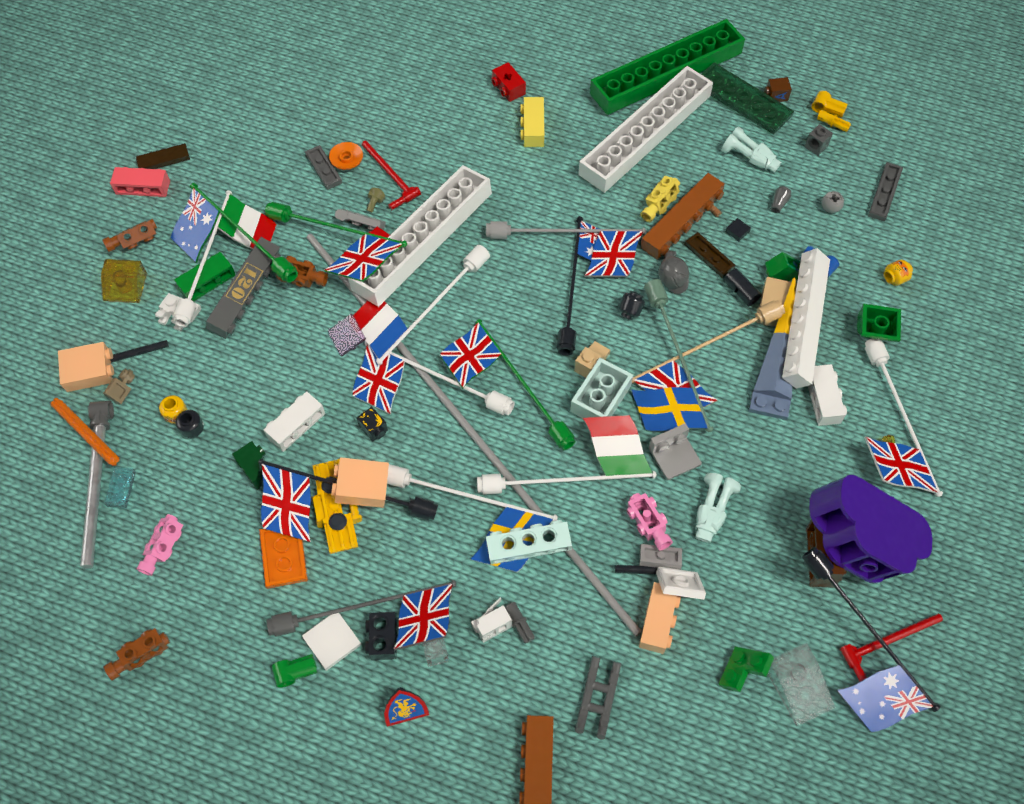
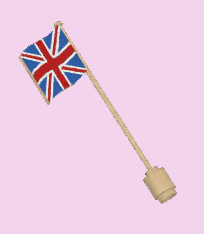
[632,300,785,408]

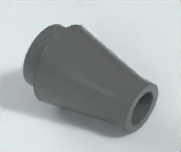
[770,186,791,213]

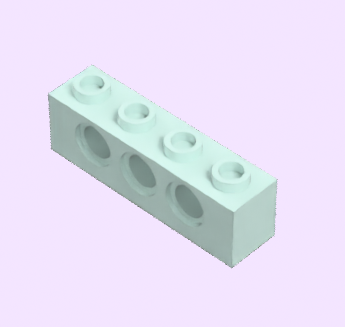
[486,520,572,565]

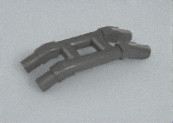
[575,656,622,740]

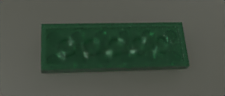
[701,62,794,135]

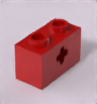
[491,62,526,102]

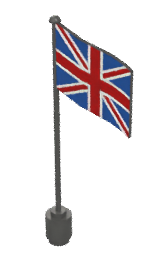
[266,580,456,651]

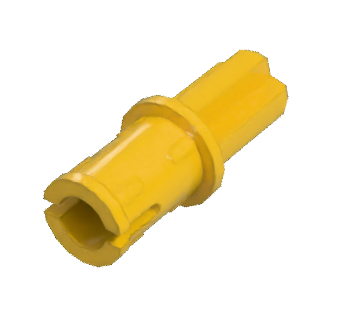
[817,110,851,132]

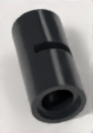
[724,268,762,306]

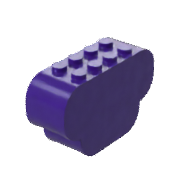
[809,475,933,584]

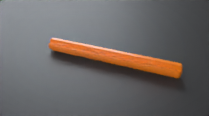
[50,398,120,466]

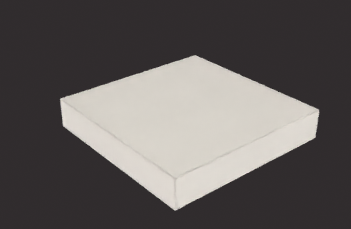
[656,567,706,600]
[302,613,362,671]

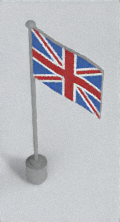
[486,221,646,277]

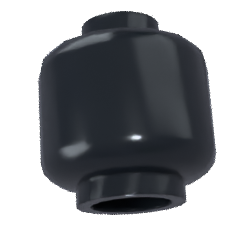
[618,290,645,319]
[175,410,204,438]

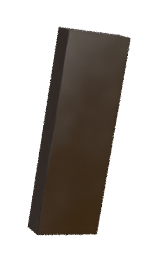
[136,143,190,169]
[684,232,736,278]

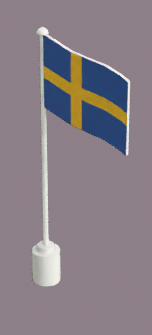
[387,464,558,572]

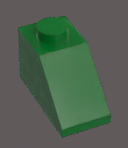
[765,252,801,281]

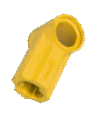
[811,91,848,117]

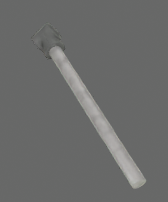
[80,401,114,569]

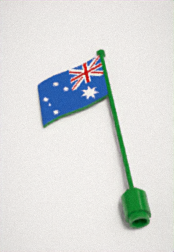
[171,183,298,283]

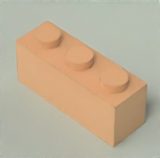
[639,582,681,654]

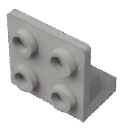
[648,423,702,480]

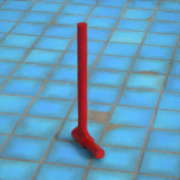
[362,141,421,210]
[840,613,943,681]

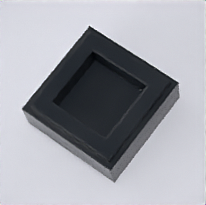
[725,218,751,241]

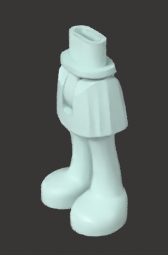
[721,127,782,172]
[695,473,741,543]

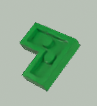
[719,646,774,692]

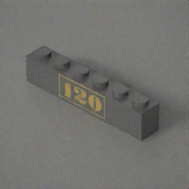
[206,237,281,339]

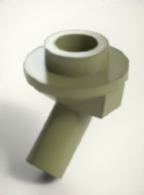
[366,188,385,213]

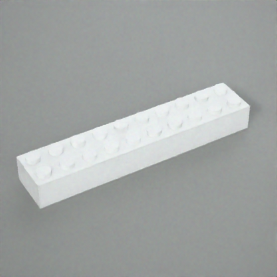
[578,66,713,193]
[348,165,492,307]

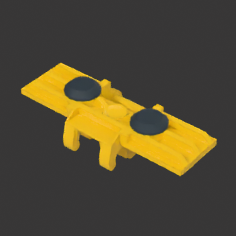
[312,459,362,554]

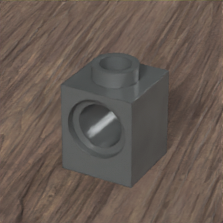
[805,124,833,156]

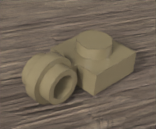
[103,368,135,405]

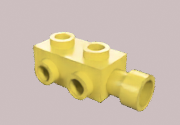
[640,176,680,222]

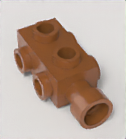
[102,219,157,252]
[275,256,328,288]
[103,628,170,681]

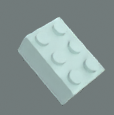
[570,358,633,418]

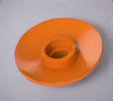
[329,142,363,170]

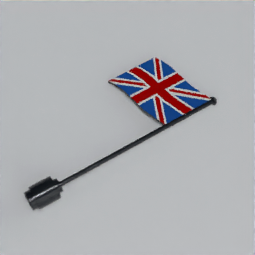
[258,458,438,542]

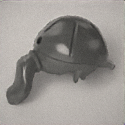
[658,250,689,294]

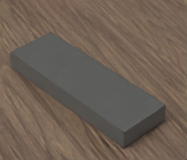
[305,145,342,190]

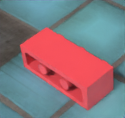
[110,167,170,197]

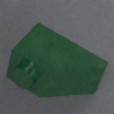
[232,441,266,490]

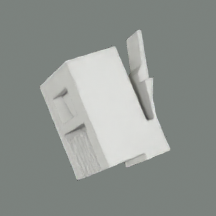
[471,597,512,643]

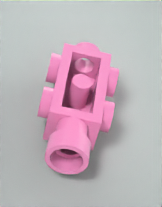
[626,493,673,550]
[136,514,183,576]

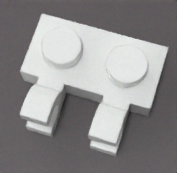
[155,293,201,331]

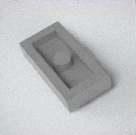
[639,544,682,570]

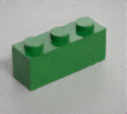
[174,252,236,302]

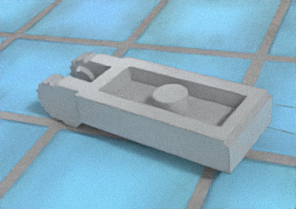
[335,209,386,230]

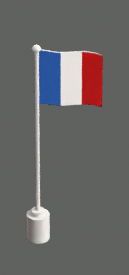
[349,245,490,365]

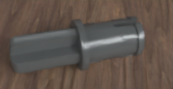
[505,602,535,643]

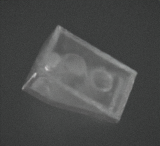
[768,643,835,726]

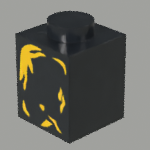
[356,406,388,442]

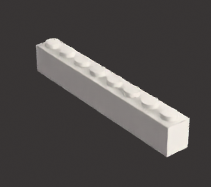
[782,248,830,389]

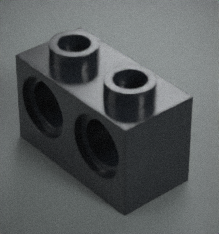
[365,612,397,660]

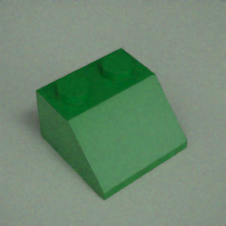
[857,304,901,342]

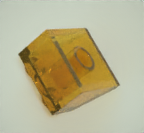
[101,259,147,303]

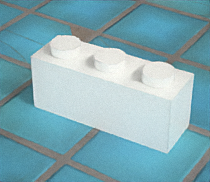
[808,364,847,426]
[264,392,325,452]

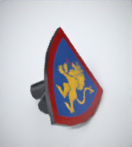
[384,687,429,727]

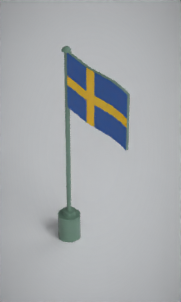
[631,279,713,432]

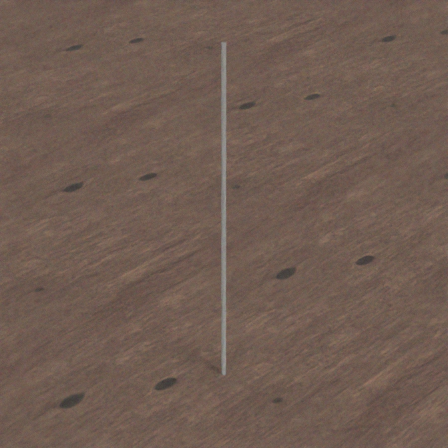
[306,234,642,637]

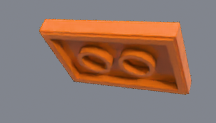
[259,529,308,589]

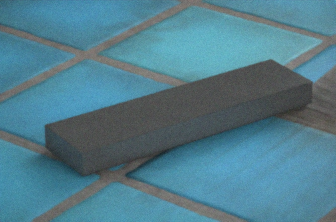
[868,162,903,222]

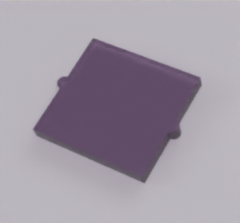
[328,314,366,356]

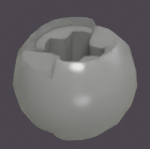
[822,191,844,213]

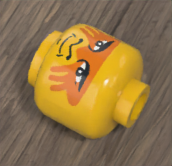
[884,259,913,286]
[159,395,188,424]

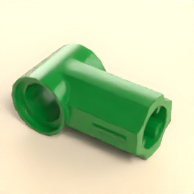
[272,654,318,688]

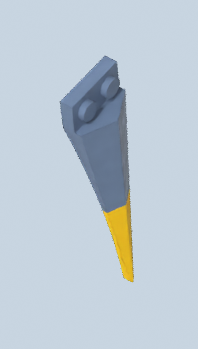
[749,277,796,420]

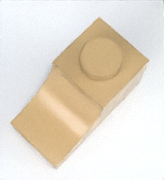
[574,341,610,378]

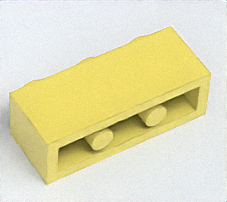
[521,97,544,147]

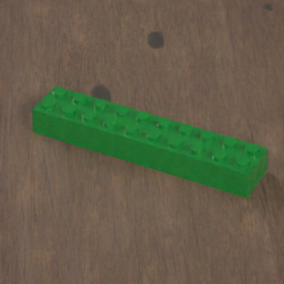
[590,19,745,115]

